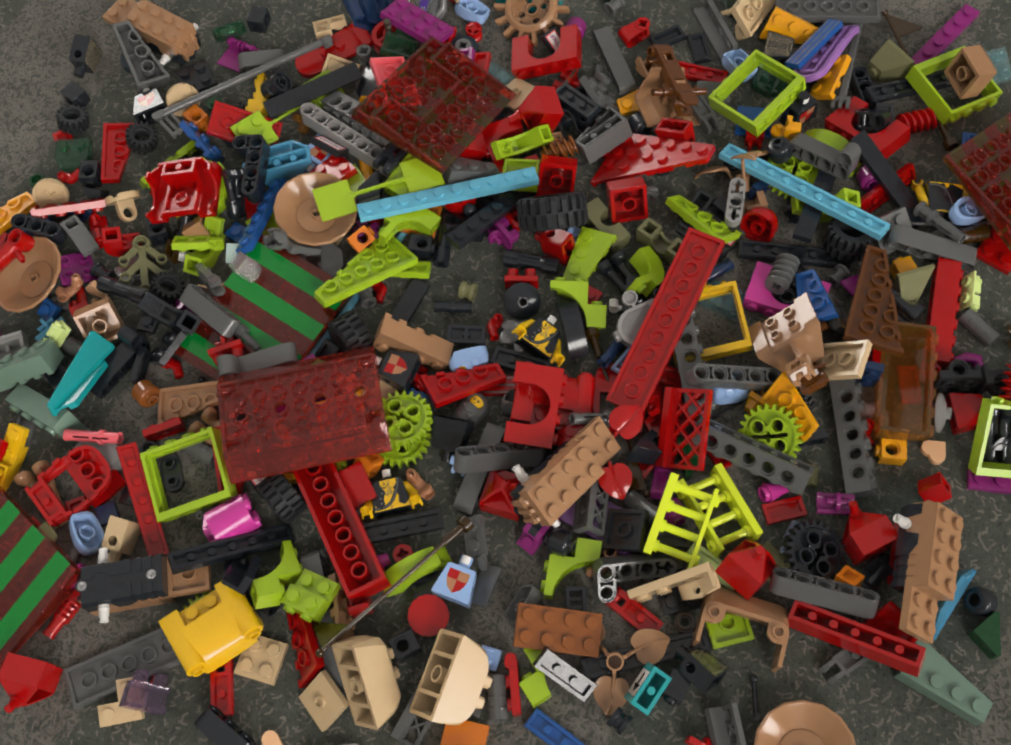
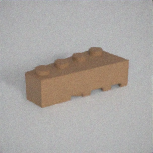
[372,312,454,370]

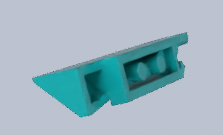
[47,331,115,416]

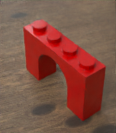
[511,24,582,80]
[825,96,911,159]
[478,117,541,173]
[503,361,568,450]

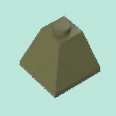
[867,39,914,83]
[892,264,935,311]

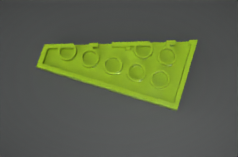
[314,236,418,308]

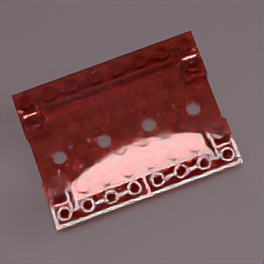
[217,346,392,484]

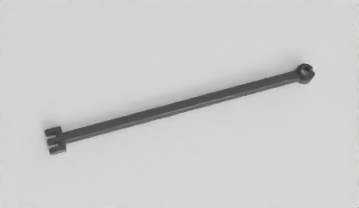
[831,23,863,109]
[152,35,334,121]

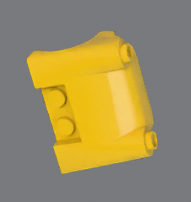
[158,581,264,677]

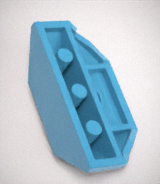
[242,140,312,185]
[933,569,977,641]

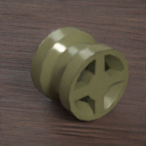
[458,280,478,302]

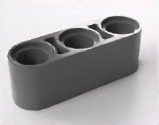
[238,49,288,74]

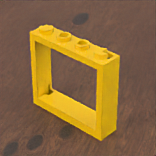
[673,280,753,368]

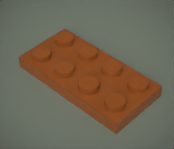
[512,602,603,658]

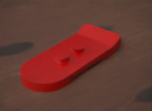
[295,23,374,78]

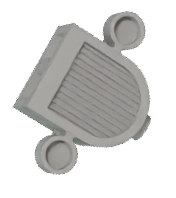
[612,290,654,348]

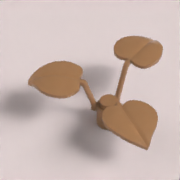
[694,150,769,193]
[593,624,670,716]

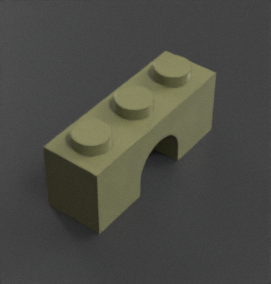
[585,197,630,254]
[636,217,682,265]

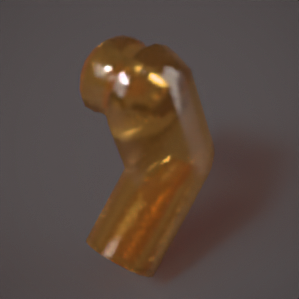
[292,113,309,135]

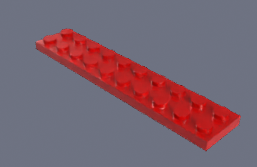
[606,227,725,415]

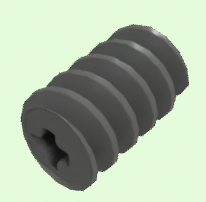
[765,253,800,295]

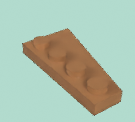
[157,380,232,424]
[328,573,355,654]

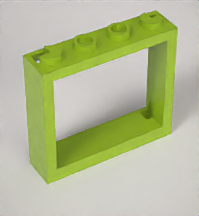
[905,46,1003,125]
[708,49,806,137]
[968,396,1011,478]
[140,426,238,522]

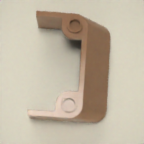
[691,587,789,672]

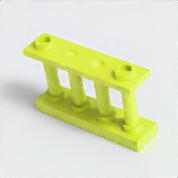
[676,463,763,558]
[642,472,721,569]

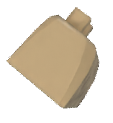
[409,629,493,725]
[331,635,401,730]

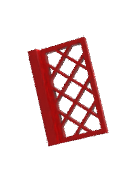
[656,387,713,471]

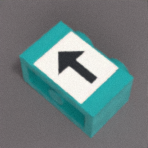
[624,661,672,716]

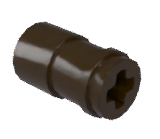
[952,222,991,244]

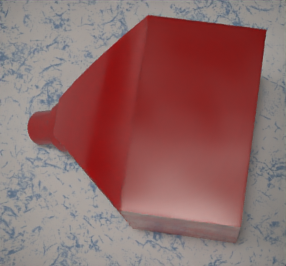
[508,86,564,133]
[537,154,578,196]
[606,176,648,224]
[479,470,521,522]
[841,501,898,566]
[715,540,777,601]
[0,652,64,713]

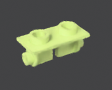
[959,271,982,312]
[43,319,71,349]

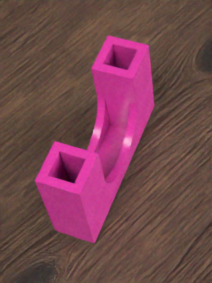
[742,261,831,318]

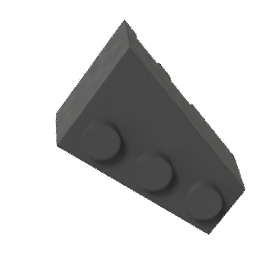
[575,105,633,164]
[437,155,501,186]

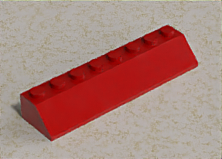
[288,442,392,599]

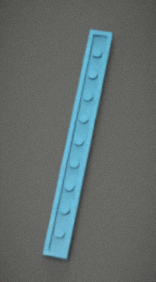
[719,143,891,241]
[357,167,539,223]

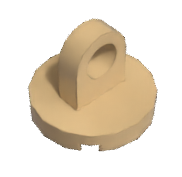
[166,83,201,117]
[32,178,70,208]
[104,190,141,222]

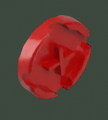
[407,594,449,637]

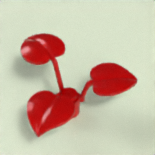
[556,405,643,500]

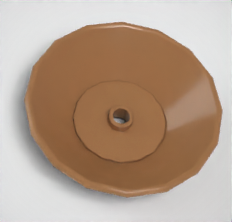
[273,171,358,246]
[0,236,61,313]
[754,700,856,745]

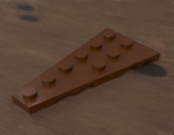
[842,244,904,358]

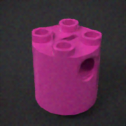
[202,493,262,542]

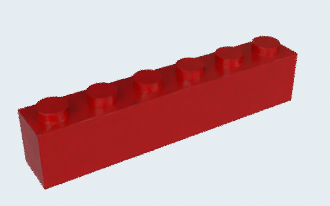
[921,258,964,370]
[788,600,926,678]

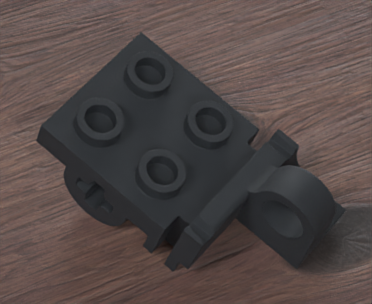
[929,359,1011,396]

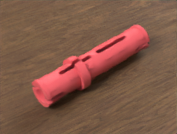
[63,429,124,445]

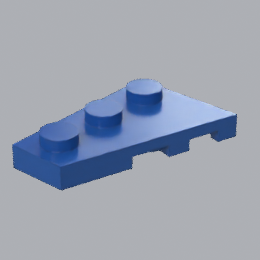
[179,120,225,163]
[795,269,839,322]

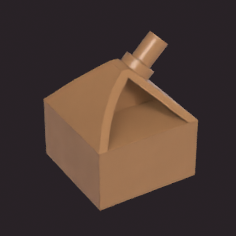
[944,44,997,99]
[73,296,125,342]

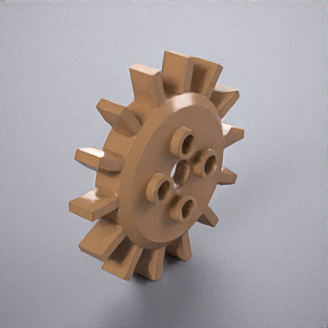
[494,0,570,47]

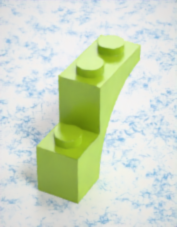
[550,277,607,329]
[540,538,602,600]
[250,540,303,610]
[519,648,551,709]

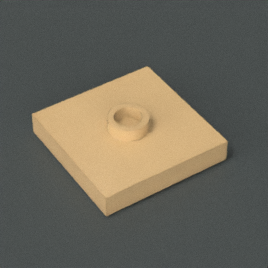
[498,77,535,113]
[299,670,350,732]

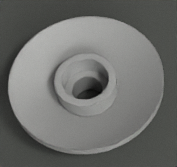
[935,393,952,433]

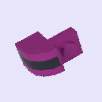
[516,517,561,556]

